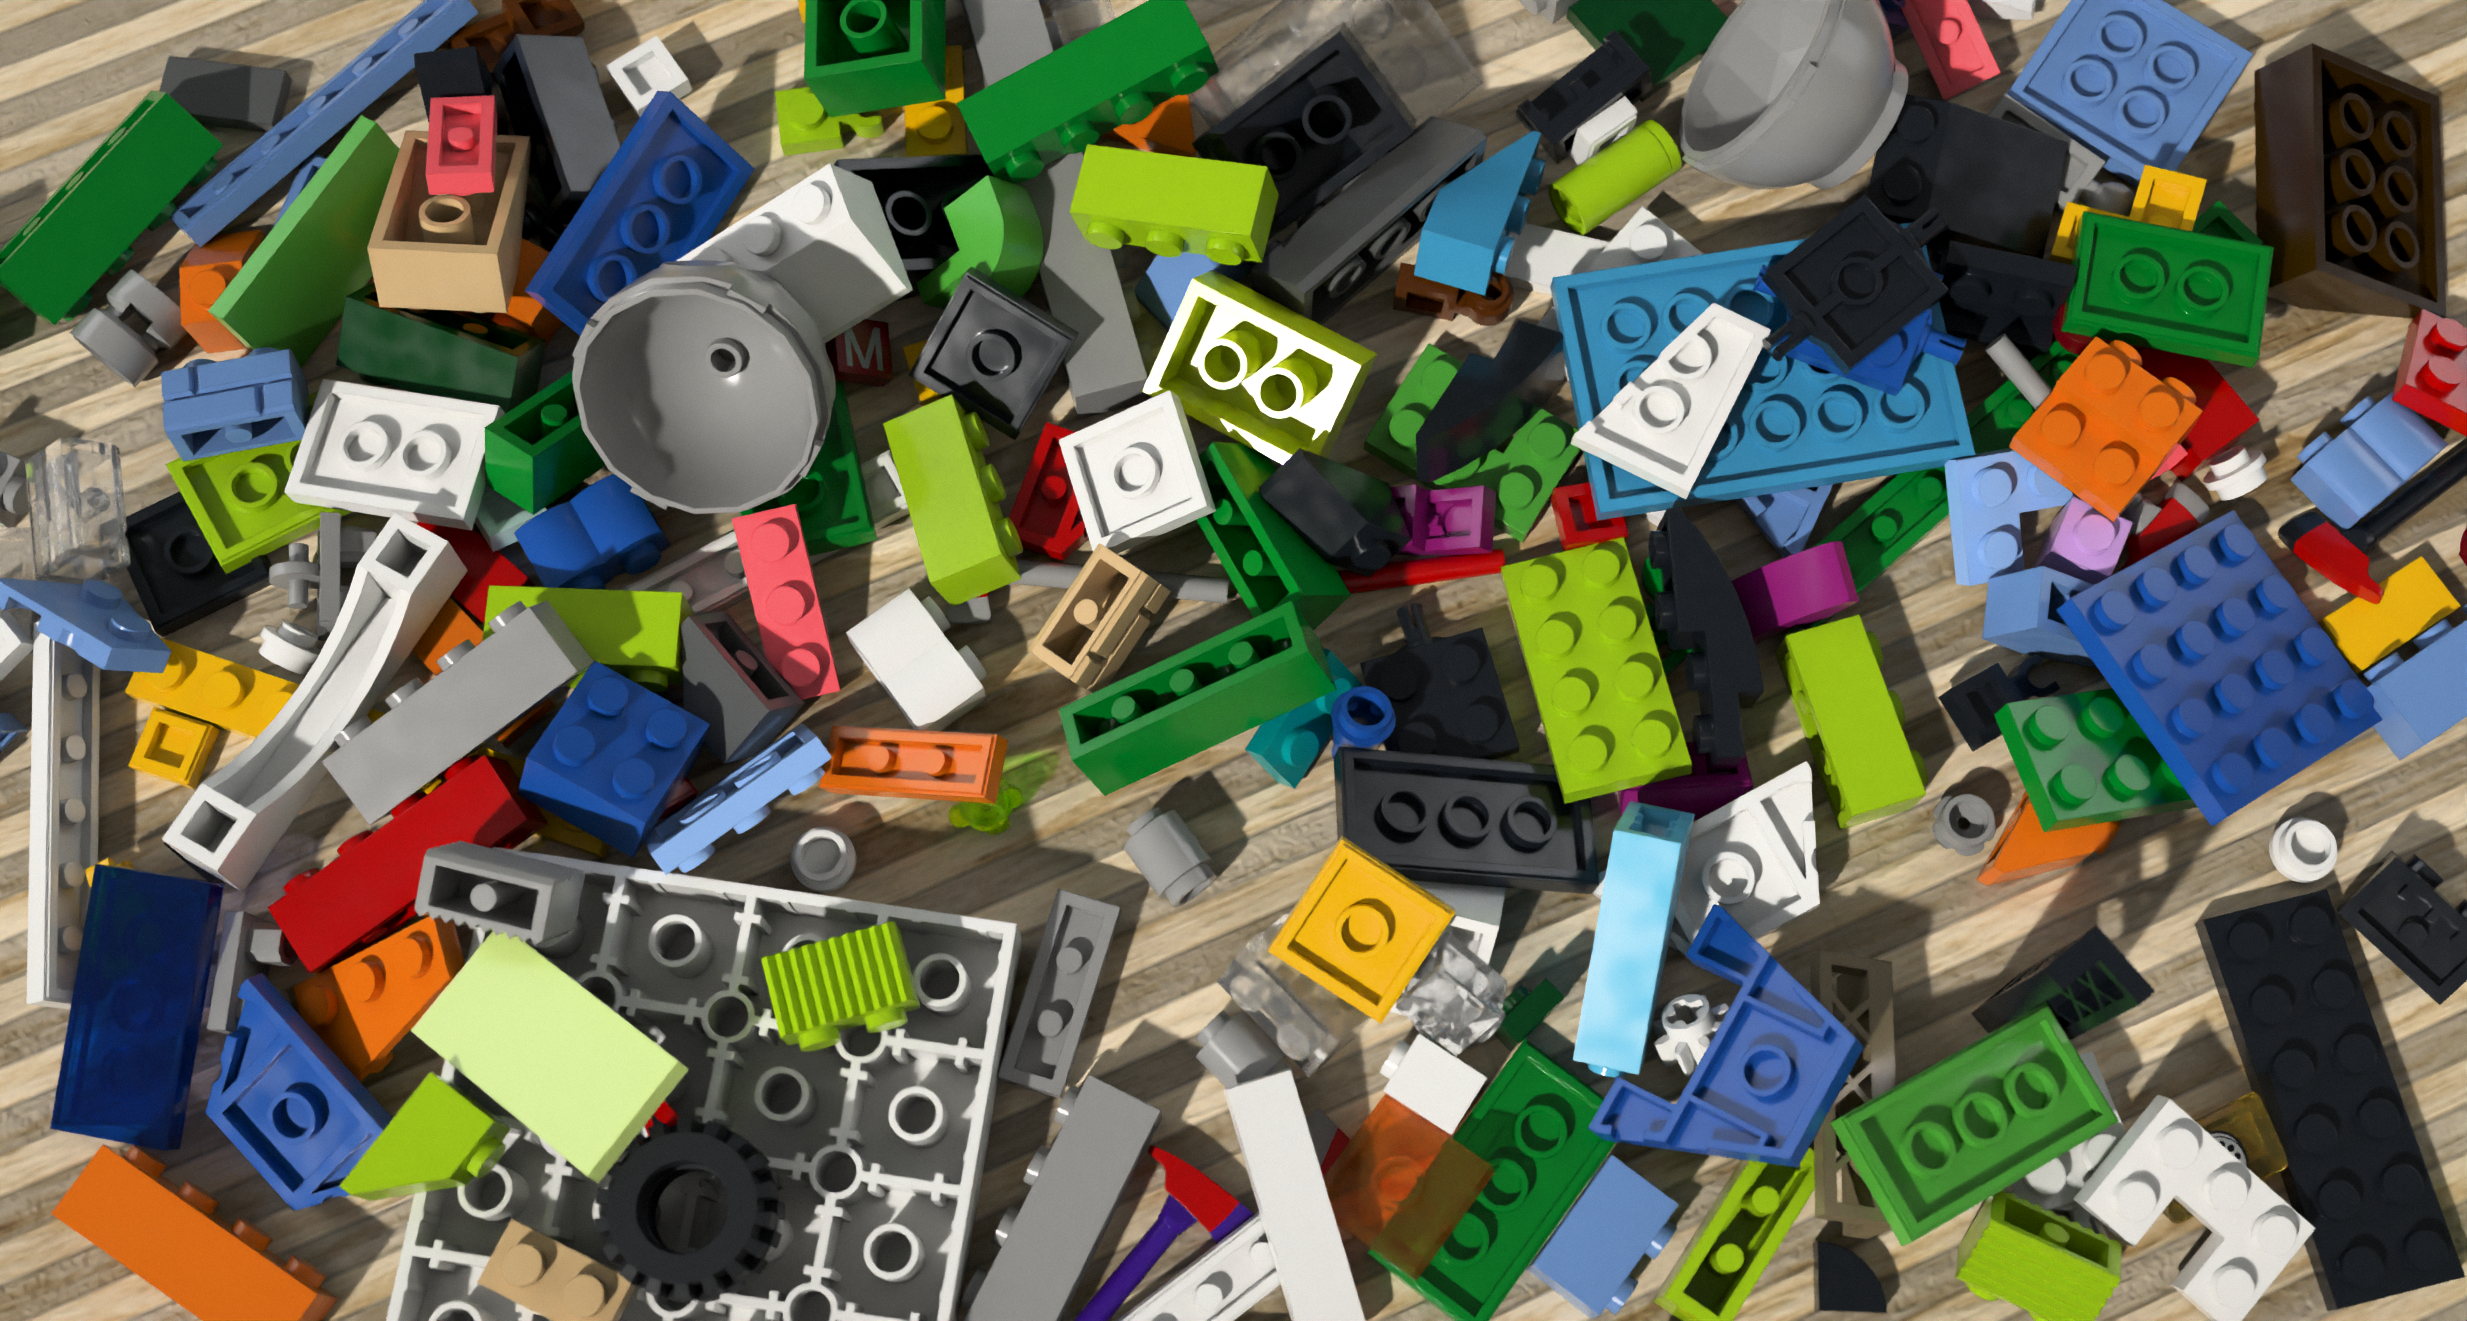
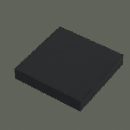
[908,267,1079,440]
[108,492,272,638]

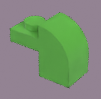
[916,175,1043,309]

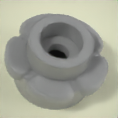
[1932,793,1996,856]

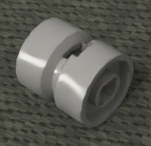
[70,269,187,387]

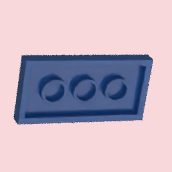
[525,91,755,336]

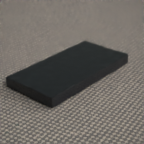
[1333,746,1599,894]

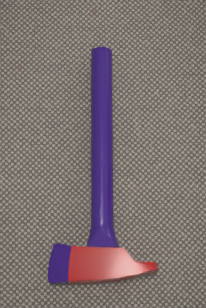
[1073,1145,1255,1321]

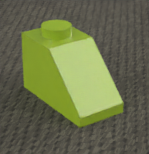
[339,1072,511,1201]

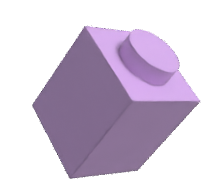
[2033,496,2133,585]

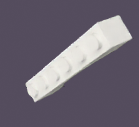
[162,512,468,892]

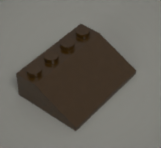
[2254,43,2446,319]

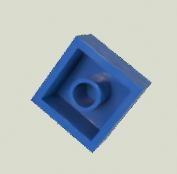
[517,660,710,858]

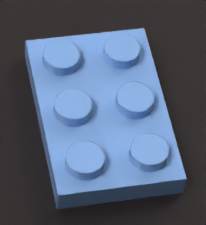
[645,723,832,875]

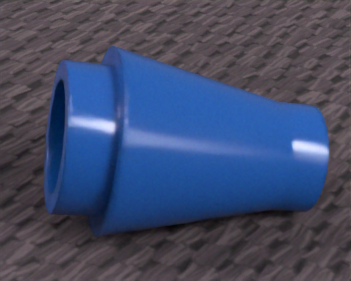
[1331,686,1396,759]

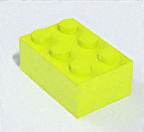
[1142,270,1377,464]

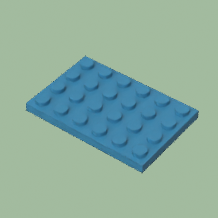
[1550,223,1976,521]

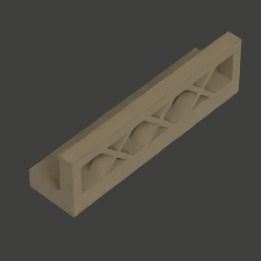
[1810,950,1896,1239]

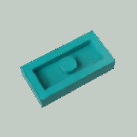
[1245,648,1362,789]

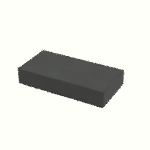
[159,56,292,132]

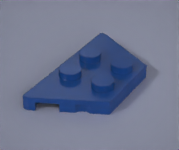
[205,973,393,1211]

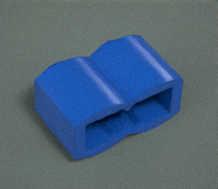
[514,474,671,590]

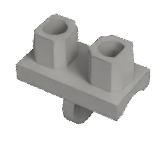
[269,512,376,641]
[183,911,298,1034]

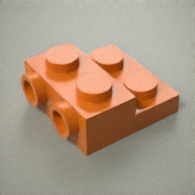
[2009,336,2203,522]

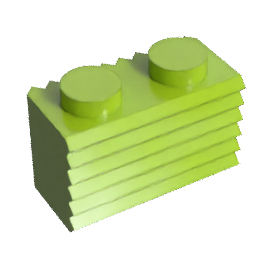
[761,921,920,1052]
[1955,1189,2122,1321]

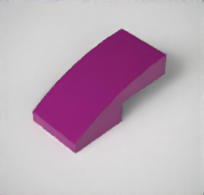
[1390,484,1496,555]
[1731,541,1859,645]

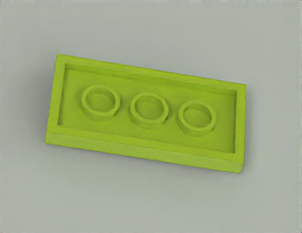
[1501,537,1692,804]

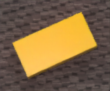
[2318,556,2461,675]

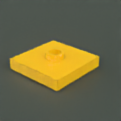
[1268,836,1455,1024]

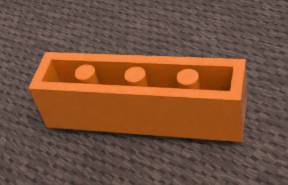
[51,1144,338,1321]

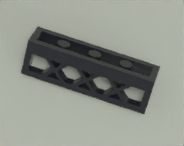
[1971,925,2155,1040]

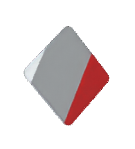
[1306,1109,1354,1178]

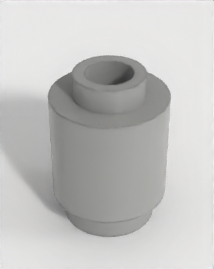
[1124,807,1217,908]
[1196,1010,1294,1088]

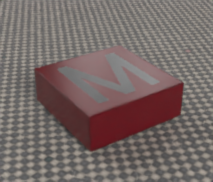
[825,319,893,387]

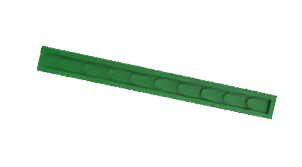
[1798,200,2263,630]

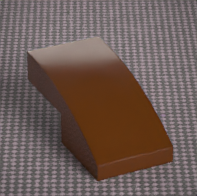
[448,0,585,84]

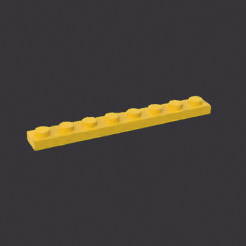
[125,637,610,859]

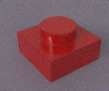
[1550,482,1629,551]

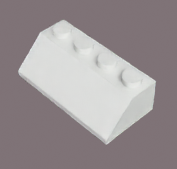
[676,163,913,361]

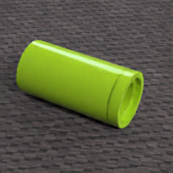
[1548,119,1682,236]

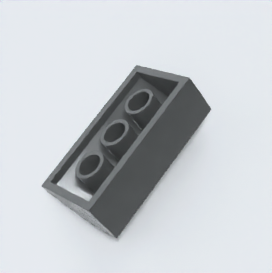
[1252,116,1487,325]

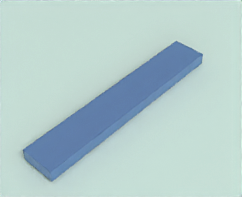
[169,0,478,248]

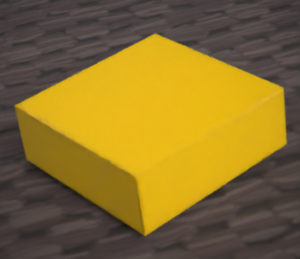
[128,707,220,790]

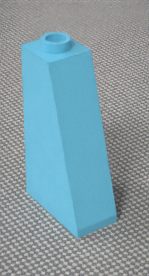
[1573,801,1695,1077]

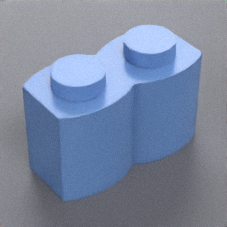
[2290,391,2448,532]

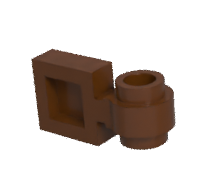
[1393,262,1514,326]

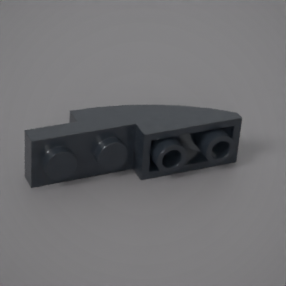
[1648,508,1764,773]

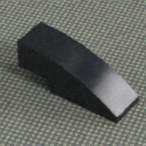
[1416,320,1565,483]

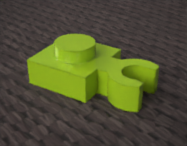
[775,87,885,156]

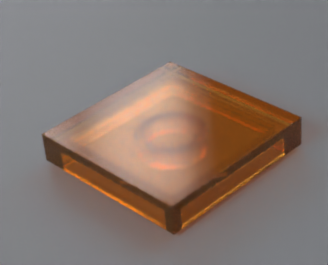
[1323,1093,1495,1282]

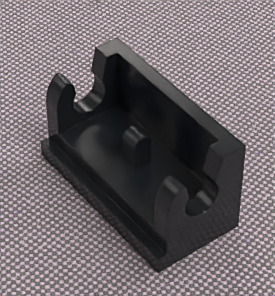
[1515,30,1652,164]

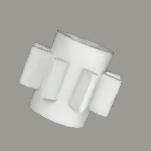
[1652,994,1729,1076]

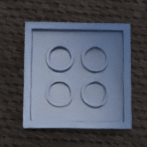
[2007,0,2253,188]

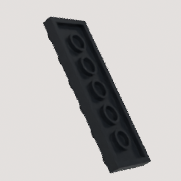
[2195,889,2465,1311]

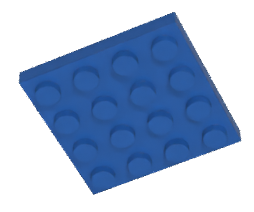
[2056,510,2383,826]

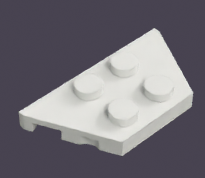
[1592,761,1820,969]

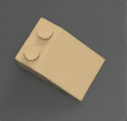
[367,130,531,313]

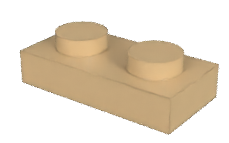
[477,1219,637,1321]

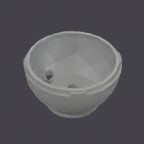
[1679,0,1908,190]

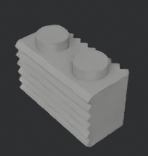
[414,840,585,945]

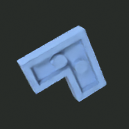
[1944,448,2073,586]

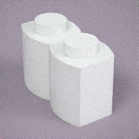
[846,588,988,731]

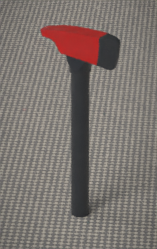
[2278,444,2467,604]

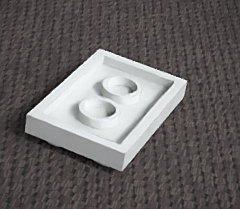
[284,379,505,531]

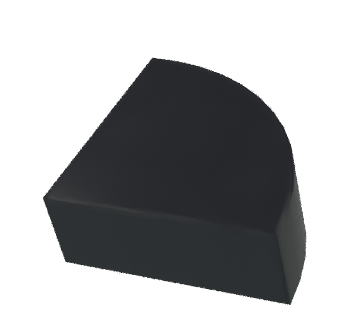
[1813,1241,1887,1314]

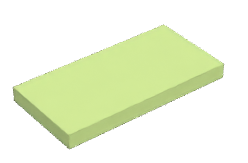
[411,931,689,1183]

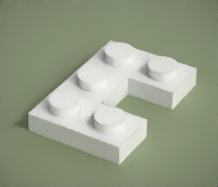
[2073,1095,2316,1321]

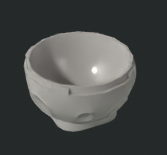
[572,260,836,514]

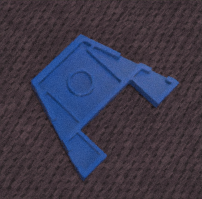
[1588,904,1864,1167]

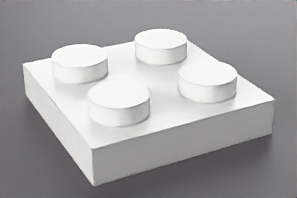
[1059,390,1216,554]

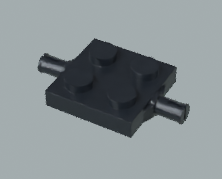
[1762,194,1949,376]
[1360,603,1520,760]

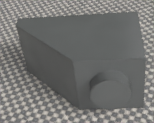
[681,610,805,763]

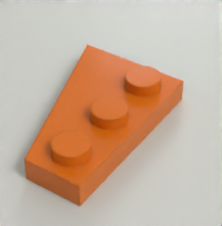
[294,916,465,1083]

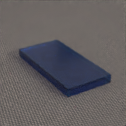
[50,864,225,1151]

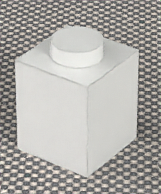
[1379,1034,1487,1135]

